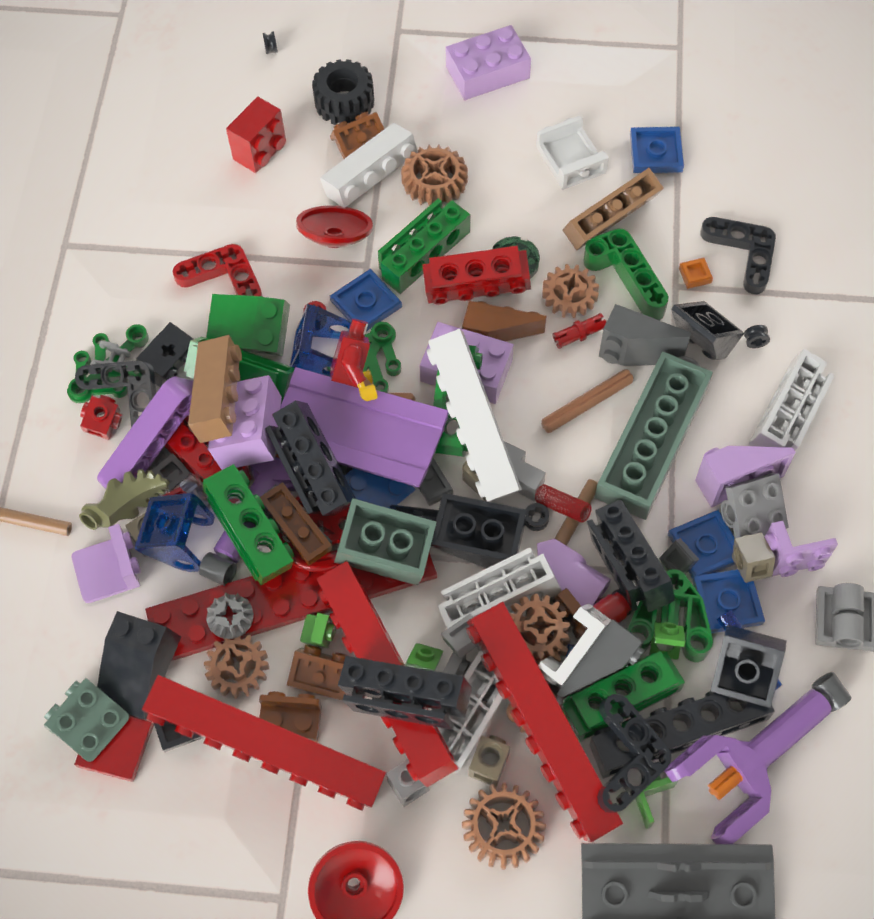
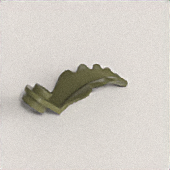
[79,469,170,530]

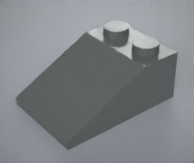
[598,304,692,366]
[557,620,645,697]

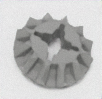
[206,593,254,639]

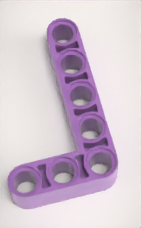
[97,377,194,489]

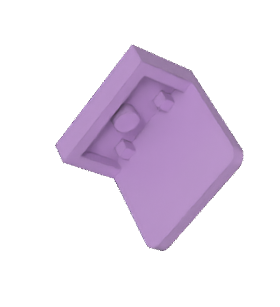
[765,521,838,577]
[71,524,141,603]

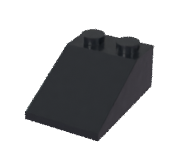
[671,301,744,360]
[431,493,527,569]
[97,611,181,720]

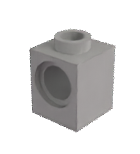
[386,759,429,807]

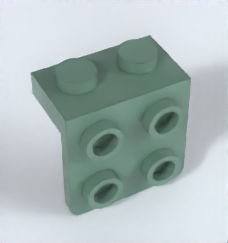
[44,678,129,762]

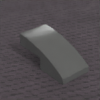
[147,446,191,492]

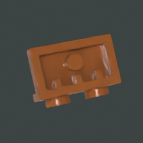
[330,112,384,159]
[287,645,349,700]
[259,691,322,742]

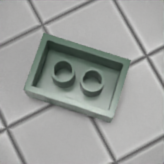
[334,498,436,586]

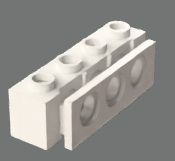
[748,349,835,450]
[437,547,562,629]
[438,650,503,774]

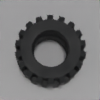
[312,59,374,125]

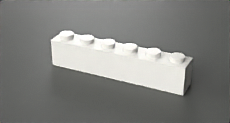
[426,329,522,502]

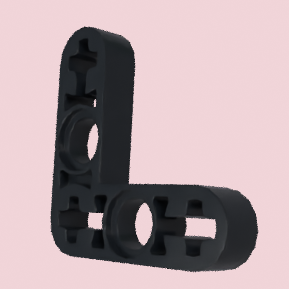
[700,217,776,294]
[75,361,156,428]
[597,694,672,813]

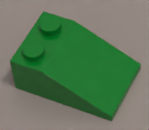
[206,294,290,356]

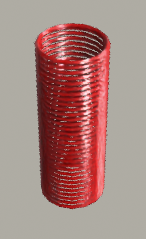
[535,484,592,523]

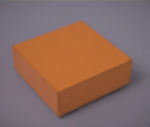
[679,258,713,289]

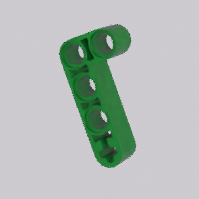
[583,228,669,320]

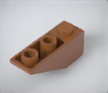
[462,300,547,342]

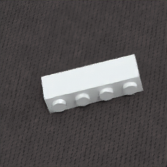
[320,123,418,208]

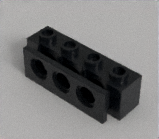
[265,400,356,516]
[587,499,675,613]
[338,656,472,730]

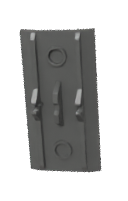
[581,843,775,919]

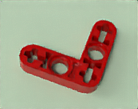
[172,244,263,297]

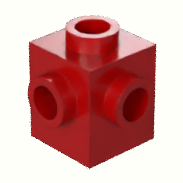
[80,395,123,440]

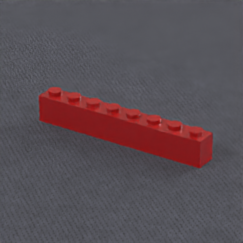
[317,561,459,787]
[466,602,623,843]
[142,675,386,811]

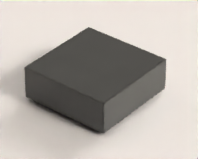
[659,538,699,575]

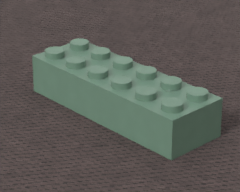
[595,351,713,520]

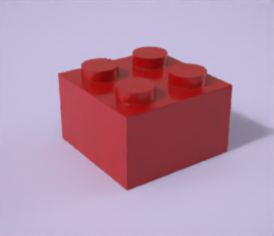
[226,96,286,173]

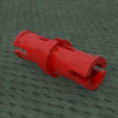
[552,313,606,349]

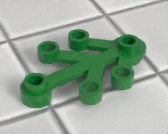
[326,322,401,393]
[67,324,149,403]

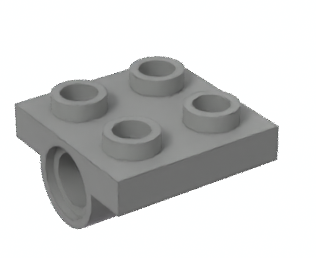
[721,473,789,538]
[815,583,874,652]

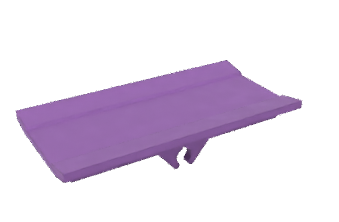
[280,367,449,488]

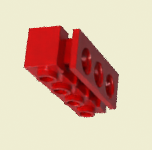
[422,246,531,305]
[165,415,252,504]

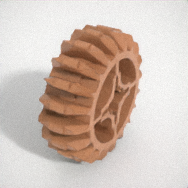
[401,144,468,206]
[462,783,546,870]

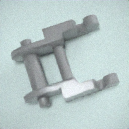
[90,341,131,372]
[179,479,211,511]

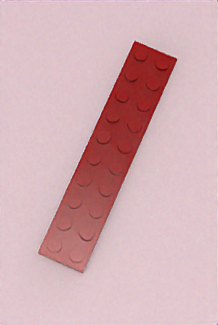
[145,549,437,661]

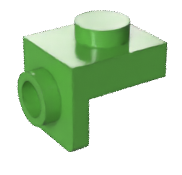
[300,613,336,649]

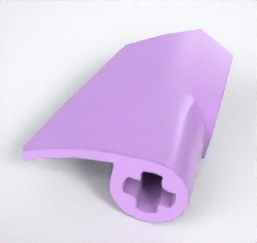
[537,538,611,606]

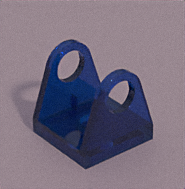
[290,304,351,377]
[134,493,215,572]

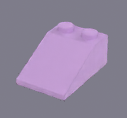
[695,446,796,508]

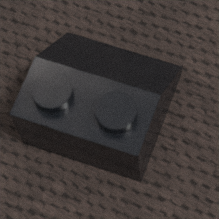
[710,625,787,708]

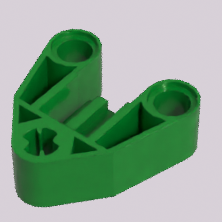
[628,569,713,663]

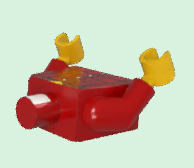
[330,319,378,401]

